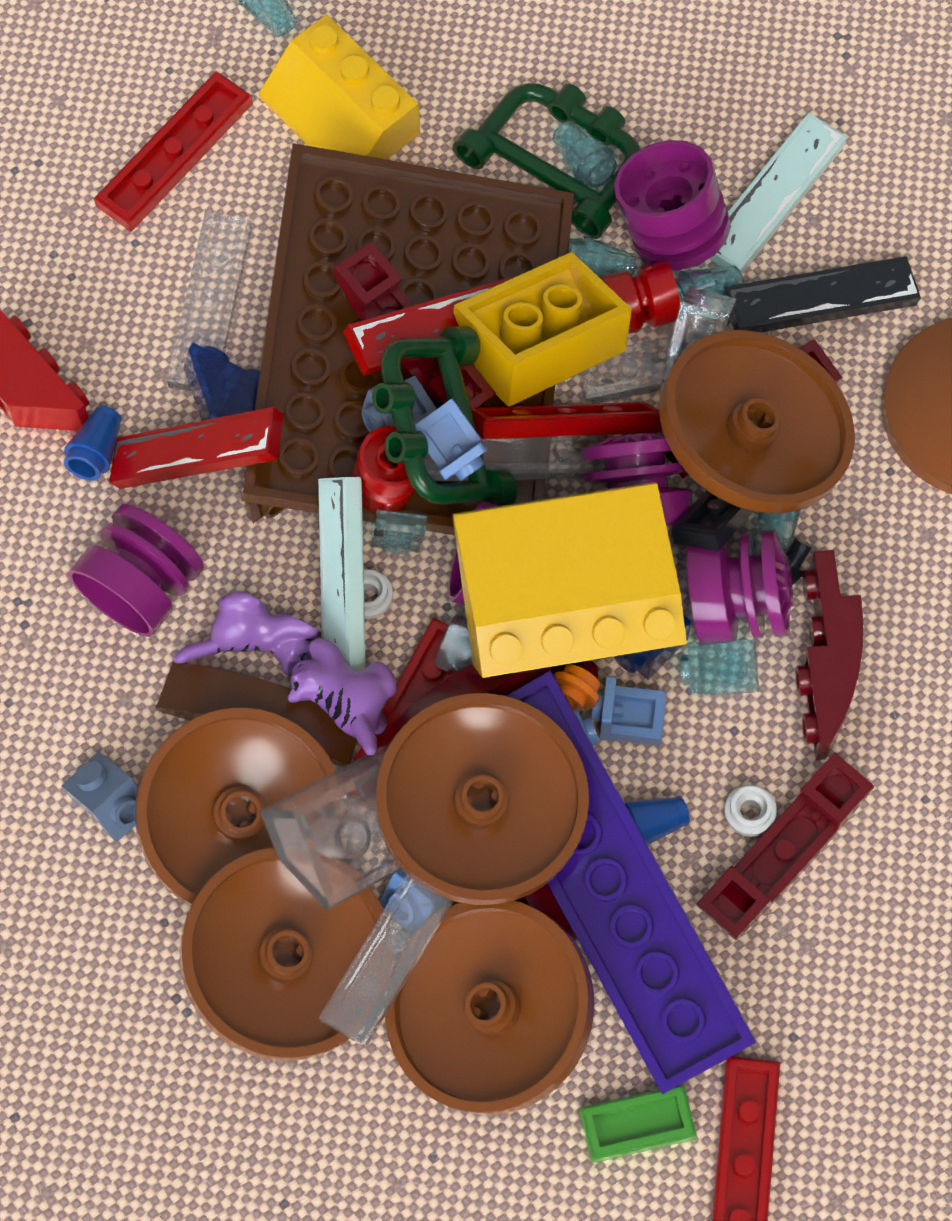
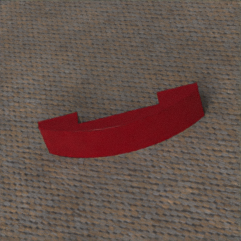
[332,241,496,408]
[696,752,874,940]

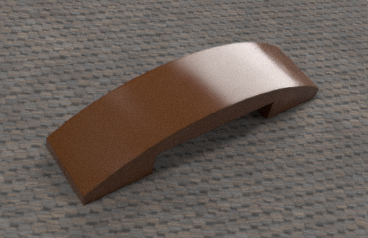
[156,662,358,768]

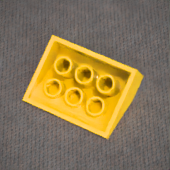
[452,482,687,678]

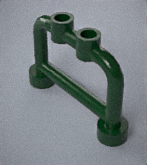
[453,83,641,239]
[372,326,518,506]

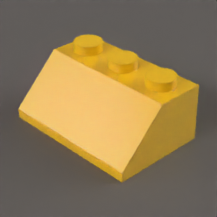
[259,14,421,160]
[453,252,632,407]

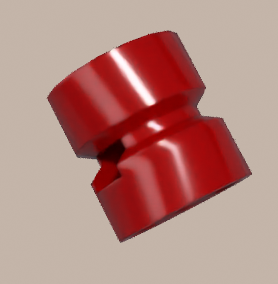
[600,261,682,334]
[351,426,425,514]

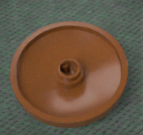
[882,318,952,494]
[659,330,855,513]
[375,693,589,905]
[135,708,345,906]
[180,846,393,1061]
[385,901,595,1115]

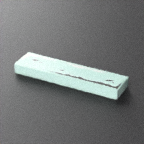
[710,112,847,278]
[318,477,366,671]

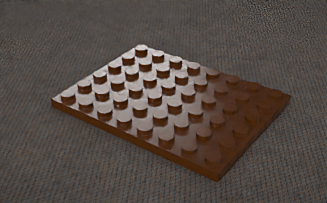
[241,143,574,535]

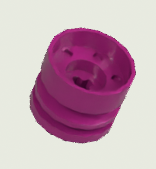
[614,140,731,271]
[581,432,693,526]
[67,504,204,637]
[687,529,793,645]

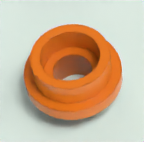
[554,664,601,711]

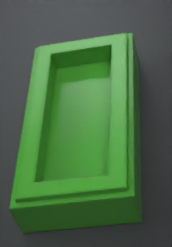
[579,1084,697,1164]

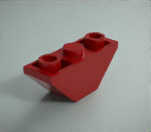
[0,309,90,431]

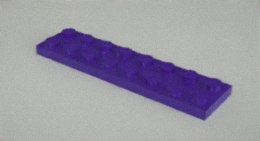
[507,671,757,1094]

